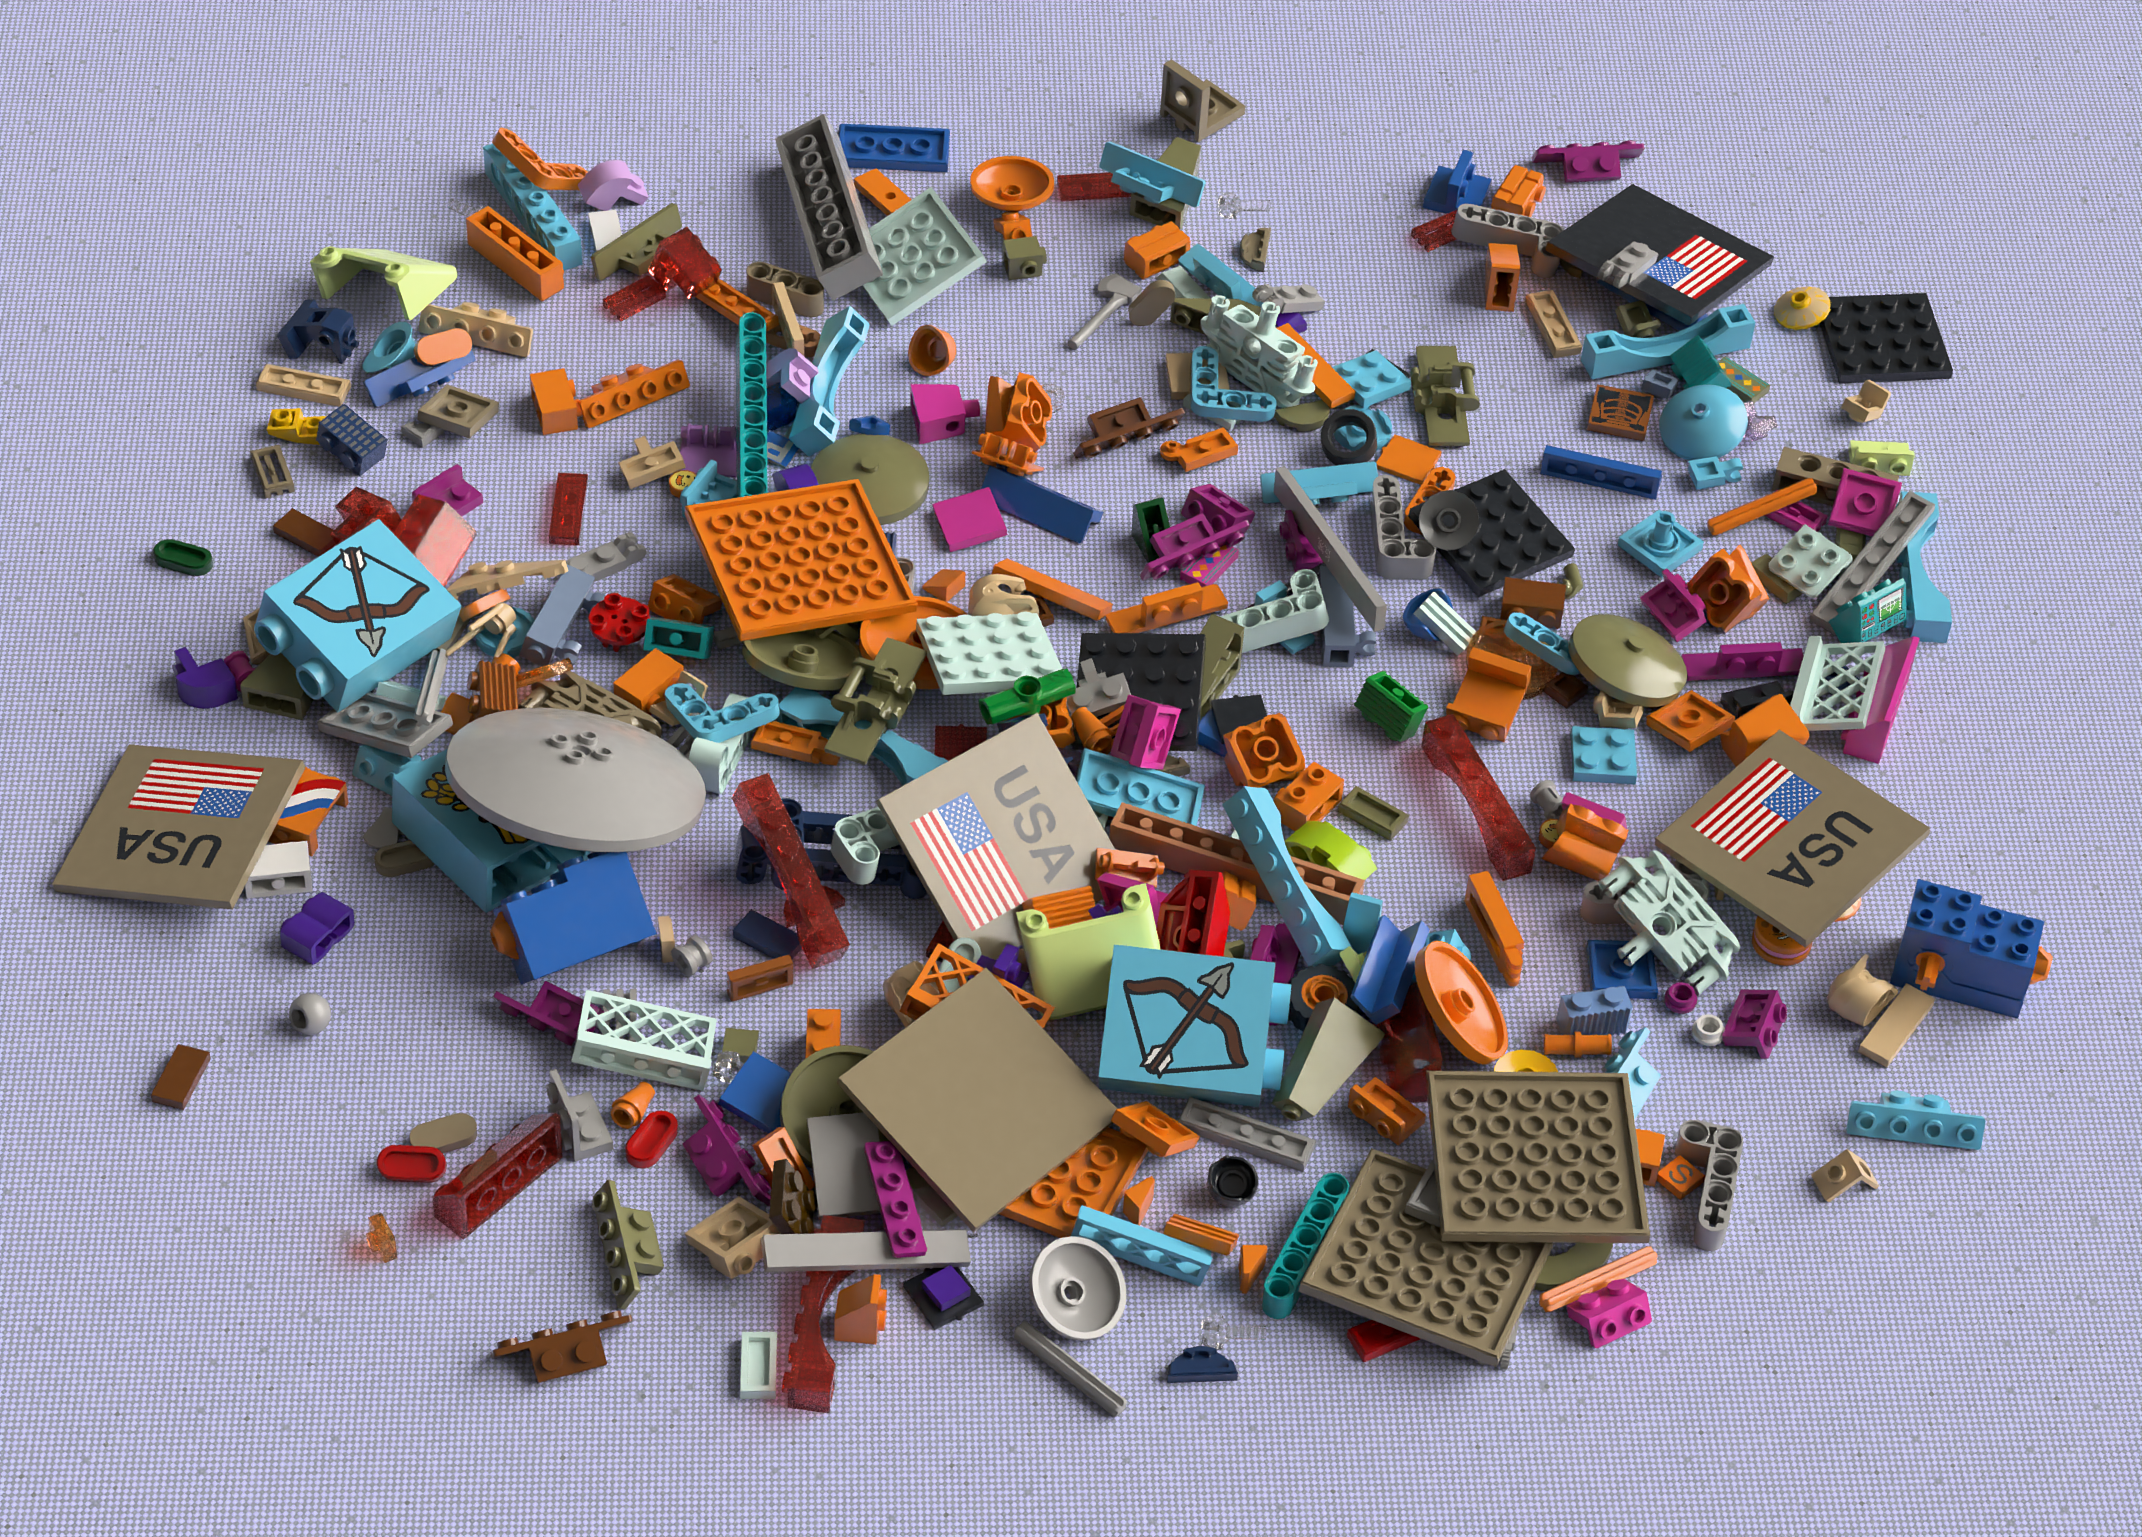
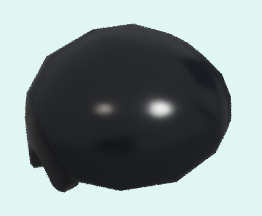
[1206,1155,1259,1208]

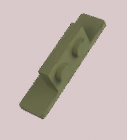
[591,203,682,281]
[592,1180,664,1310]

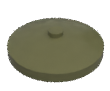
[811,434,929,525]
[1568,614,1687,707]
[742,629,864,690]
[779,1045,902,1169]

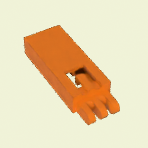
[1464,871,1524,987]

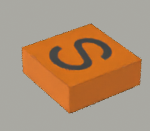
[1656,1155,1705,1200]

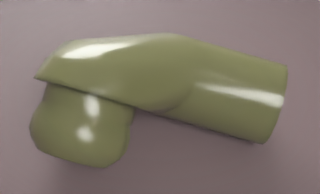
[1557,563,1583,599]

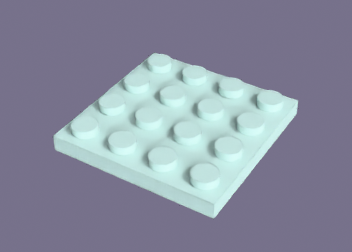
[862,187,987,326]
[916,612,1062,695]

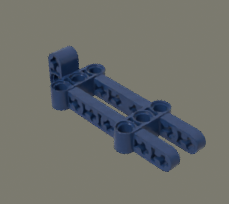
[735,798,928,899]

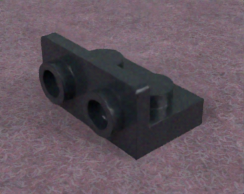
[1720,681,1794,720]

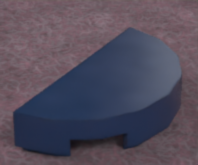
[1167,1346,1238,1383]

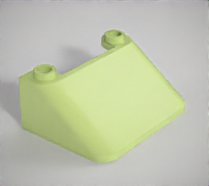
[310,246,458,320]
[1016,883,1161,1020]

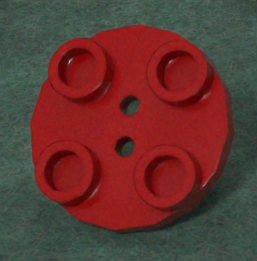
[588,593,650,652]

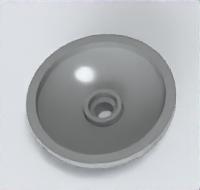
[1029,1236,1127,1341]

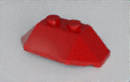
[1156,870,1231,957]

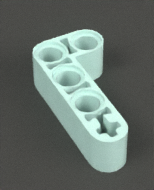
[1220,569,1329,653]
[689,693,755,794]
[831,807,900,885]

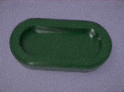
[153,539,213,576]

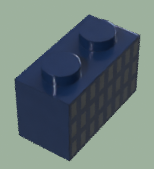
[316,404,388,476]

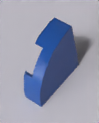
[849,415,890,435]

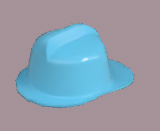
[362,322,415,373]

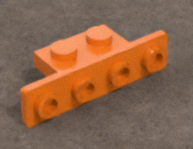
[578,359,690,428]
[1106,582,1228,633]

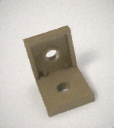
[1160,59,1246,142]

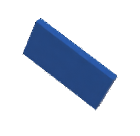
[839,123,950,172]

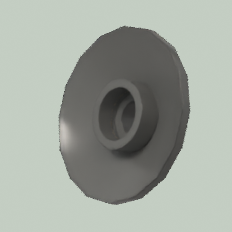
[1419,490,1479,550]

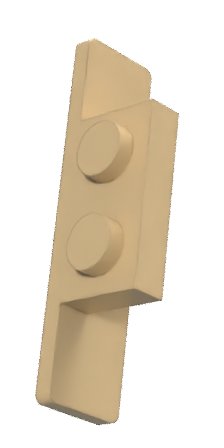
[418,302,533,357]

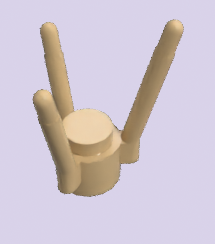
[445,602,517,660]

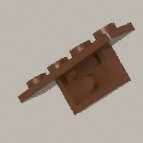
[1073,397,1185,459]
[490,1310,632,1384]

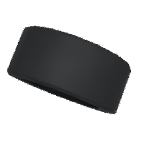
[1321,409,1377,465]

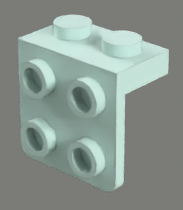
[1769,524,1853,598]

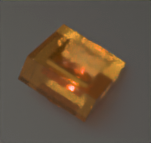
[366,1213,397,1263]

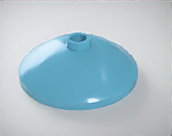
[1659,385,1748,460]

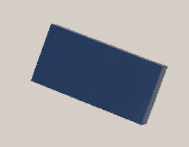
[733,909,806,959]

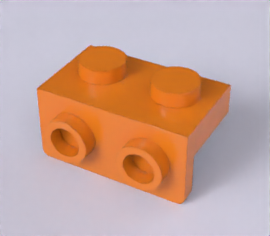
[1348,1076,1426,1146]

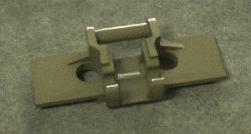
[1410,346,1480,446]
[824,637,927,765]

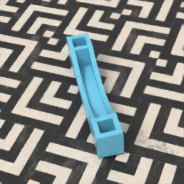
[1581,304,1756,379]
[789,306,870,457]
[1896,491,1952,643]
[777,687,948,786]
[1222,786,1353,967]

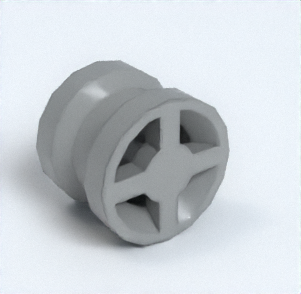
[671,935,713,977]

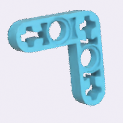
[1190,346,1277,422]
[1504,613,1580,675]
[665,683,780,743]

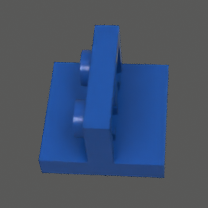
[1423,150,1492,216]

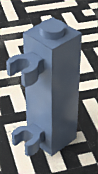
[519,564,606,668]
[1318,566,1376,667]

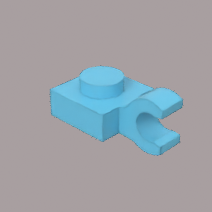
[1688,456,1743,490]

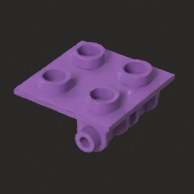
[679,423,737,478]

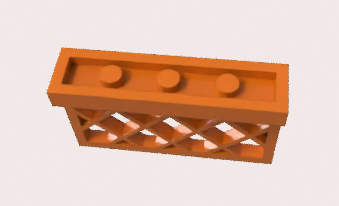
[899,943,1055,1029]

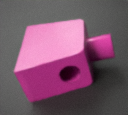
[910,384,980,444]

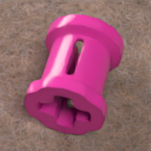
[224,651,256,692]

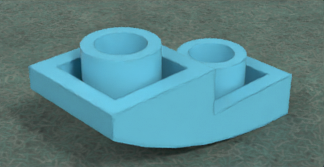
[1343,892,1383,955]

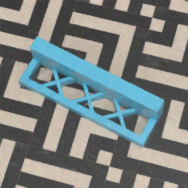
[1071,1205,1212,1286]

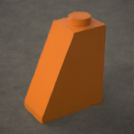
[1485,243,1520,312]

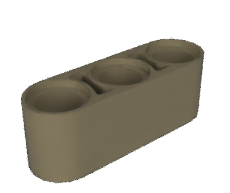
[746,262,824,317]

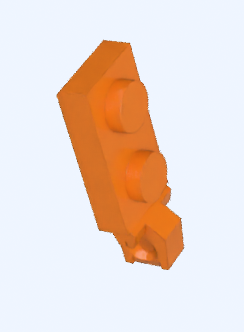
[751,721,841,766]

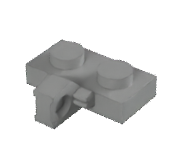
[1067,658,1131,717]

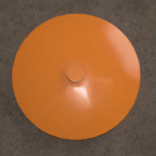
[859,596,968,689]
[1415,941,1508,1065]

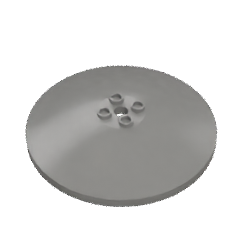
[445,708,706,852]

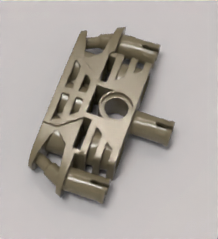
[518,671,662,738]

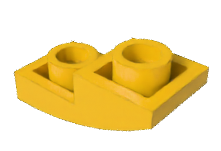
[267,408,327,445]

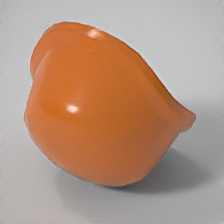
[908,325,956,376]

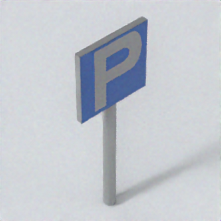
[767,422,800,469]

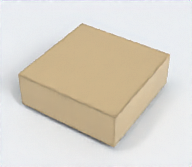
[658,916,675,963]

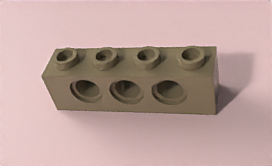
[1771,447,1899,506]

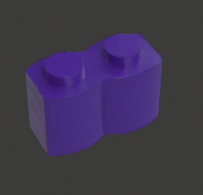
[280,892,355,965]

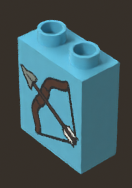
[254,519,462,713]
[1098,945,1291,1107]

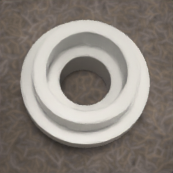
[1692,1014,1725,1046]

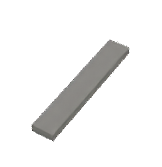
[1810,491,1935,635]
[761,1230,971,1272]

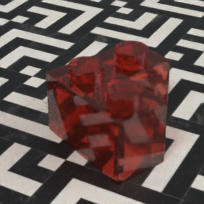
[648,227,722,299]
[330,486,407,545]

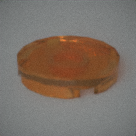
[516,658,574,689]

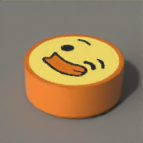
[669,470,696,498]
[1538,819,1559,849]

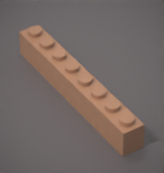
[1109,802,1365,926]

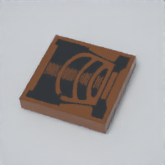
[1587,384,1654,441]

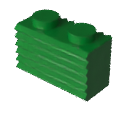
[1353,671,1428,742]

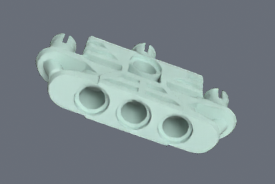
[1201,295,1318,408]
[1598,850,1740,996]

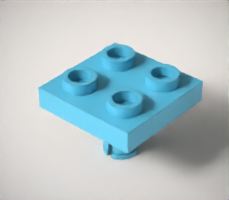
[1618,509,1704,578]

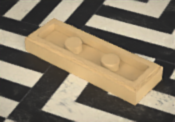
[772,282,804,356]
[1525,290,1582,358]
[256,364,351,407]
[1858,983,1935,1067]

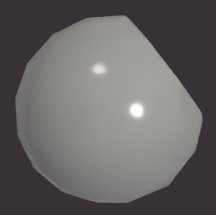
[289,993,331,1035]

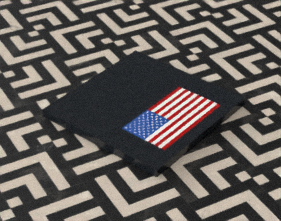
[1545,184,1774,325]

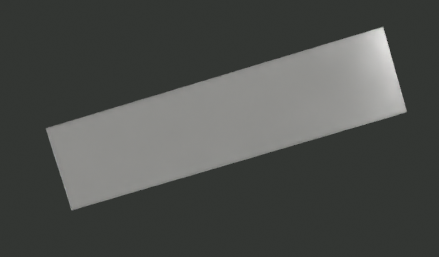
[1178,1097,1316,1172]

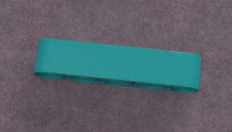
[1262,1173,1349,1319]

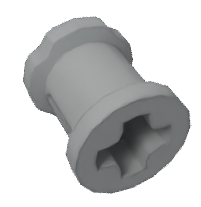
[1530,780,1563,820]

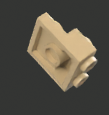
[685,1196,781,1279]

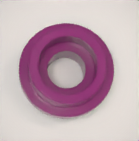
[1664,982,1697,1014]

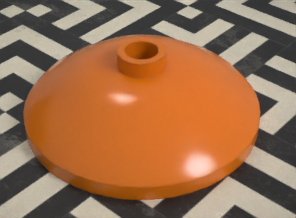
[970,156,1054,211]

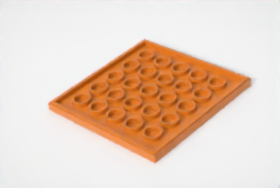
[684,479,918,641]

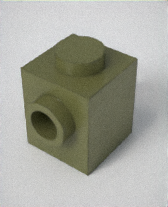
[1002,236,1047,280]

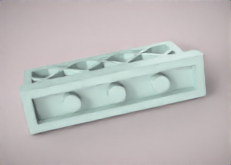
[1790,636,1885,731]
[571,990,717,1091]

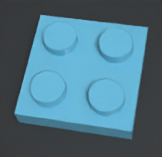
[1332,350,1411,408]
[1570,726,1637,784]

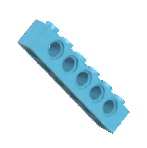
[483,143,582,271]

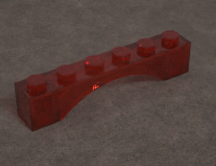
[1421,714,1536,881]
[732,773,850,970]
[782,1215,865,1413]

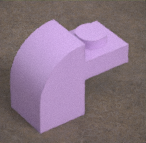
[578,160,648,211]
[766,348,819,404]

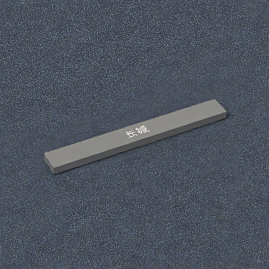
[1274,466,1387,632]

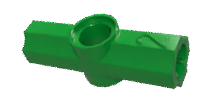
[979,668,1076,725]

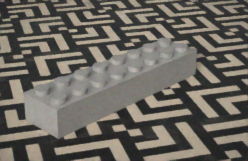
[775,114,883,301]

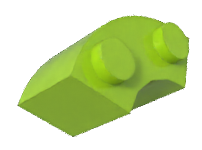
[1284,821,1377,880]

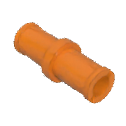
[1544,1031,1612,1058]

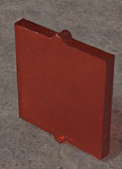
[934,724,987,761]

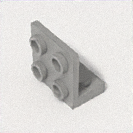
[546,1069,614,1162]

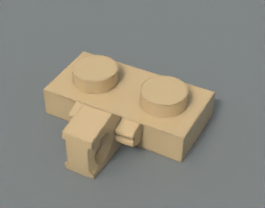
[618,436,686,489]

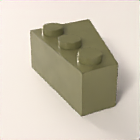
[1200,613,1245,721]

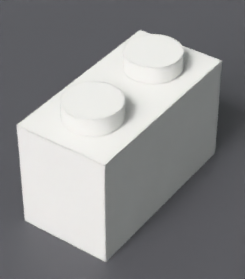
[245,841,313,899]

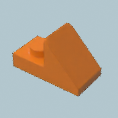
[752,1127,815,1190]

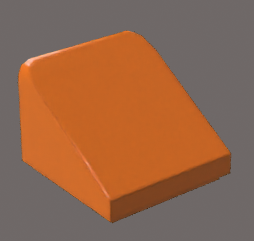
[922,569,966,602]
[441,692,474,735]
[1123,1176,1155,1226]
[1238,1245,1267,1294]

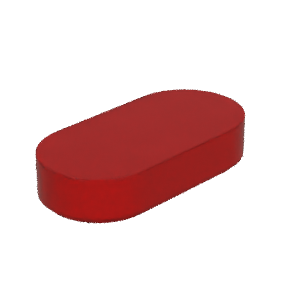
[625,1110,678,1169]
[377,1145,447,1183]

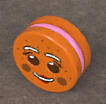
[1752,916,1813,966]

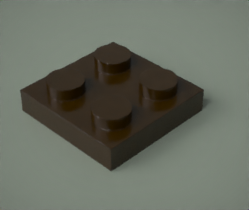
[769,1159,817,1234]

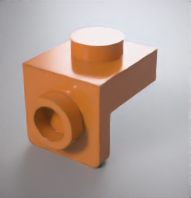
[993,211,1032,240]

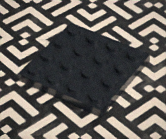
[1820,293,1953,384]
[1408,469,1575,597]
[1071,633,1206,751]

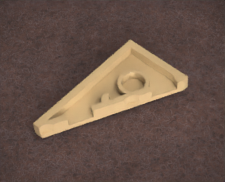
[446,560,568,600]

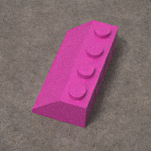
[1840,636,1920,764]

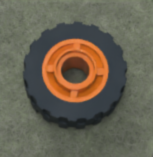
[1288,964,1359,1032]

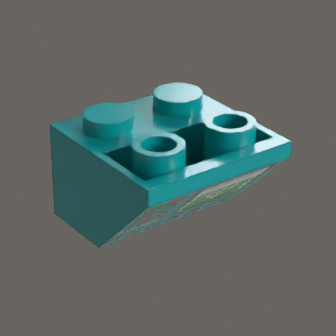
[1828,578,1906,643]

